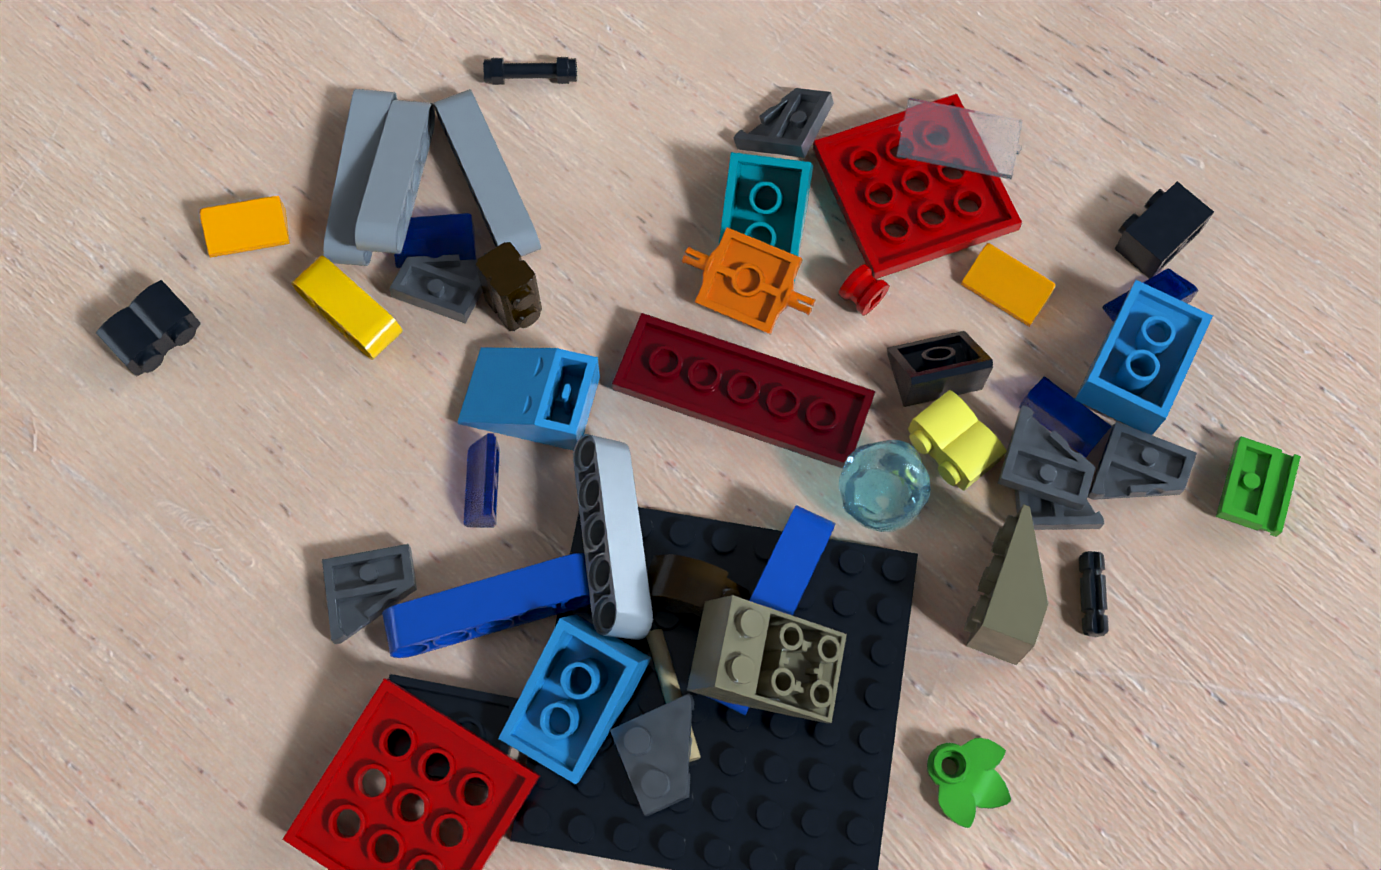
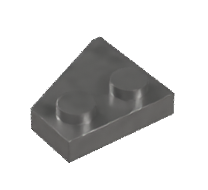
[734,88,834,158]
[997,405,1095,511]

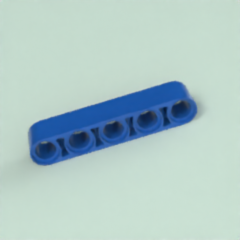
[706,505,836,715]
[382,553,591,658]

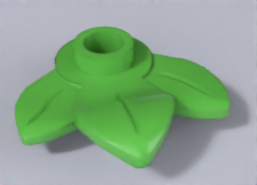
[927,738,1011,828]

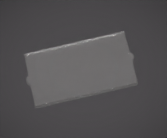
[896,98,1023,179]

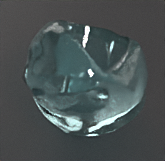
[839,440,931,532]

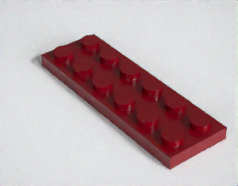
[612,313,876,470]

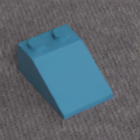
[1075,280,1213,435]
[498,615,651,784]

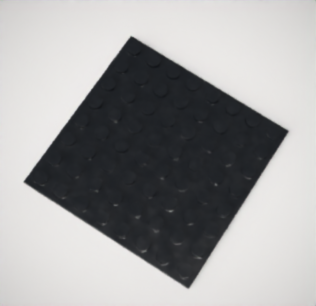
[510,507,918,870]

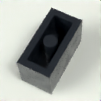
[1115,181,1214,280]

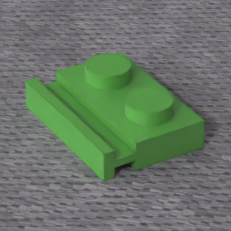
[1216,436,1301,537]

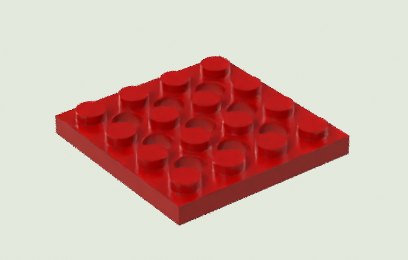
[813,94,1022,279]
[282,678,541,870]

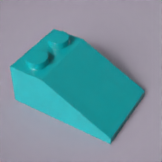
[718,152,813,284]

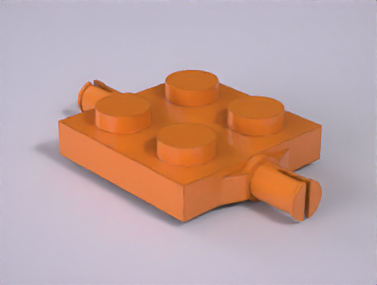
[682,227,816,335]

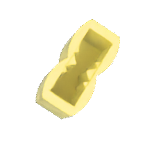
[908,390,1007,491]

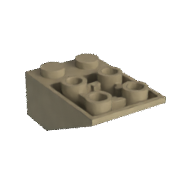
[964,504,1048,665]
[687,595,847,723]

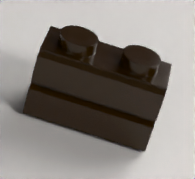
[475,242,542,331]

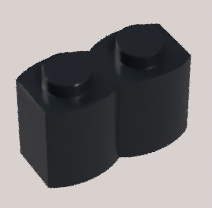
[96,280,201,377]

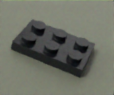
[387,674,519,788]

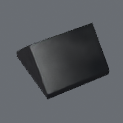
[887,331,993,407]

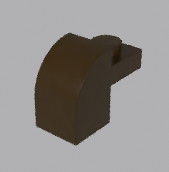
[647,554,750,618]

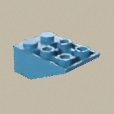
[457,347,600,451]

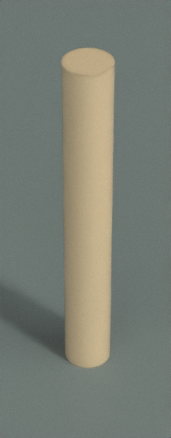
[646,629,701,762]

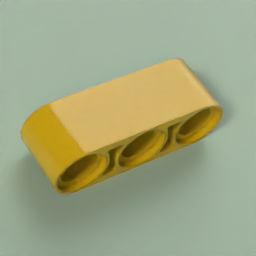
[291,255,403,360]

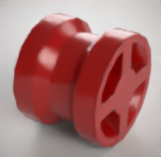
[838,264,890,316]

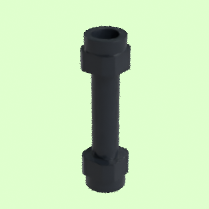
[483,57,577,85]

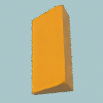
[200,196,290,258]
[961,243,1056,327]

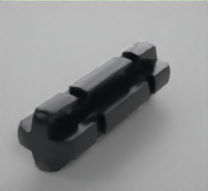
[1079,551,1109,637]

